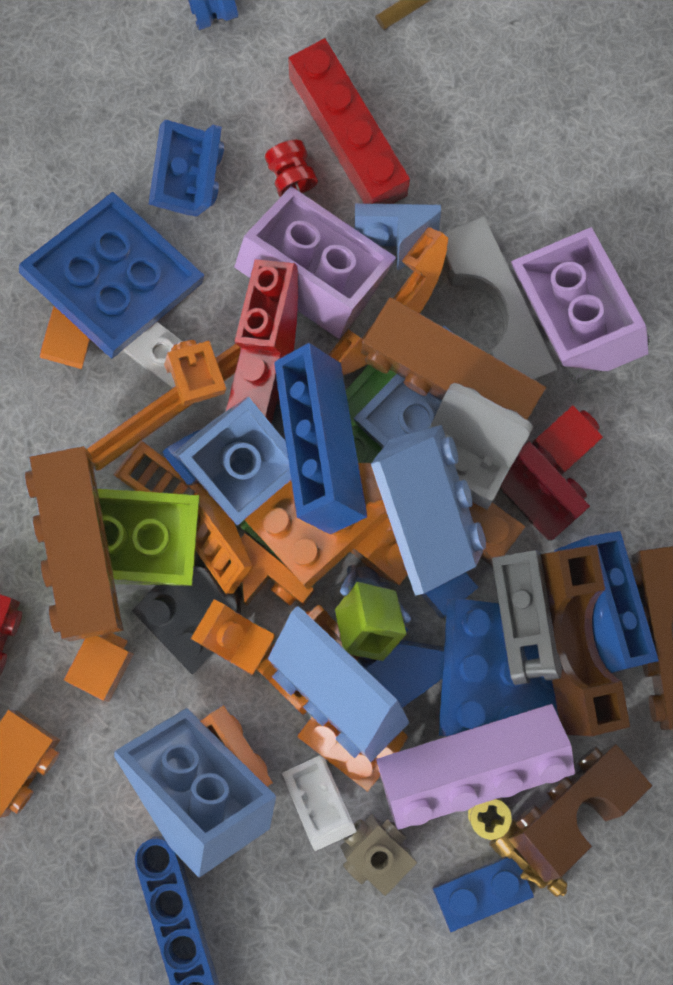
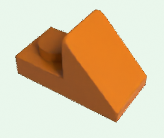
[241,533,314,606]
[191,599,276,675]

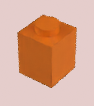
[64,633,134,702]

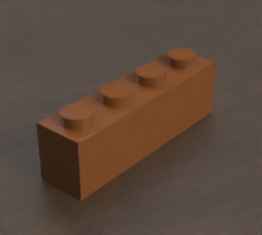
[361,297,546,420]
[25,446,124,642]

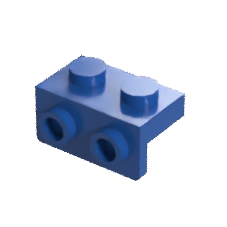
[148,119,224,216]

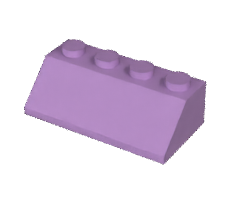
[376,704,575,830]

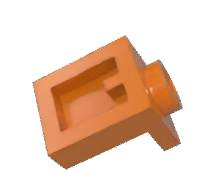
[164,340,226,406]

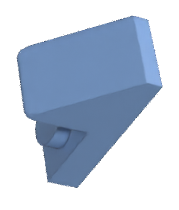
[354,203,441,270]

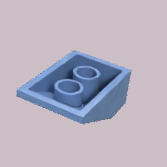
[114,708,276,878]

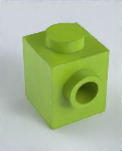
[335,582,406,661]

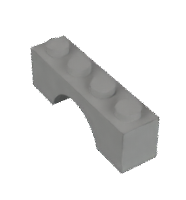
[443,216,558,384]

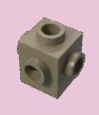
[340,814,417,896]

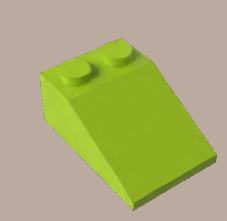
[97,488,200,586]

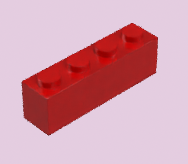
[288,38,410,204]

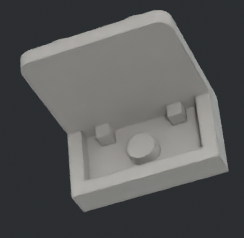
[429,383,533,510]

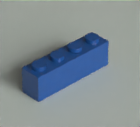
[274,343,367,535]

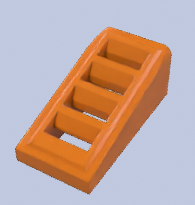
[113,441,210,496]
[195,496,252,594]

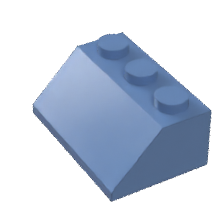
[371,425,486,596]
[268,606,410,762]

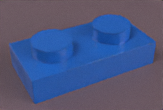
[432,856,534,932]

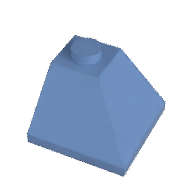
[174,397,291,525]

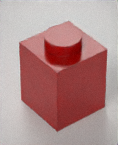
[532,405,603,475]

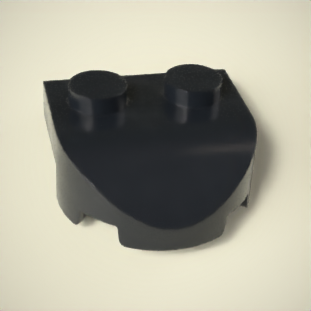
[132,565,242,675]

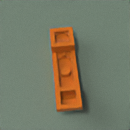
[329,227,448,376]

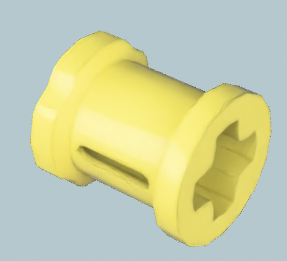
[468,798,512,840]

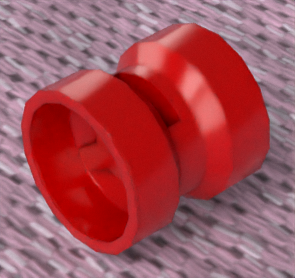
[264,139,318,197]

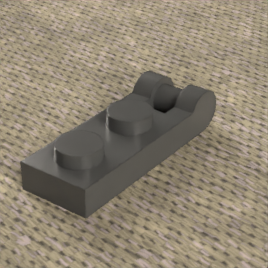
[492,550,562,685]

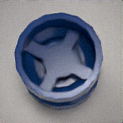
[188,0,238,30]

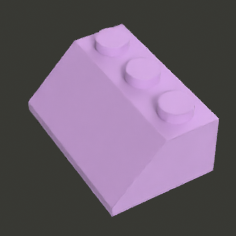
[234,186,396,339]
[511,227,648,371]

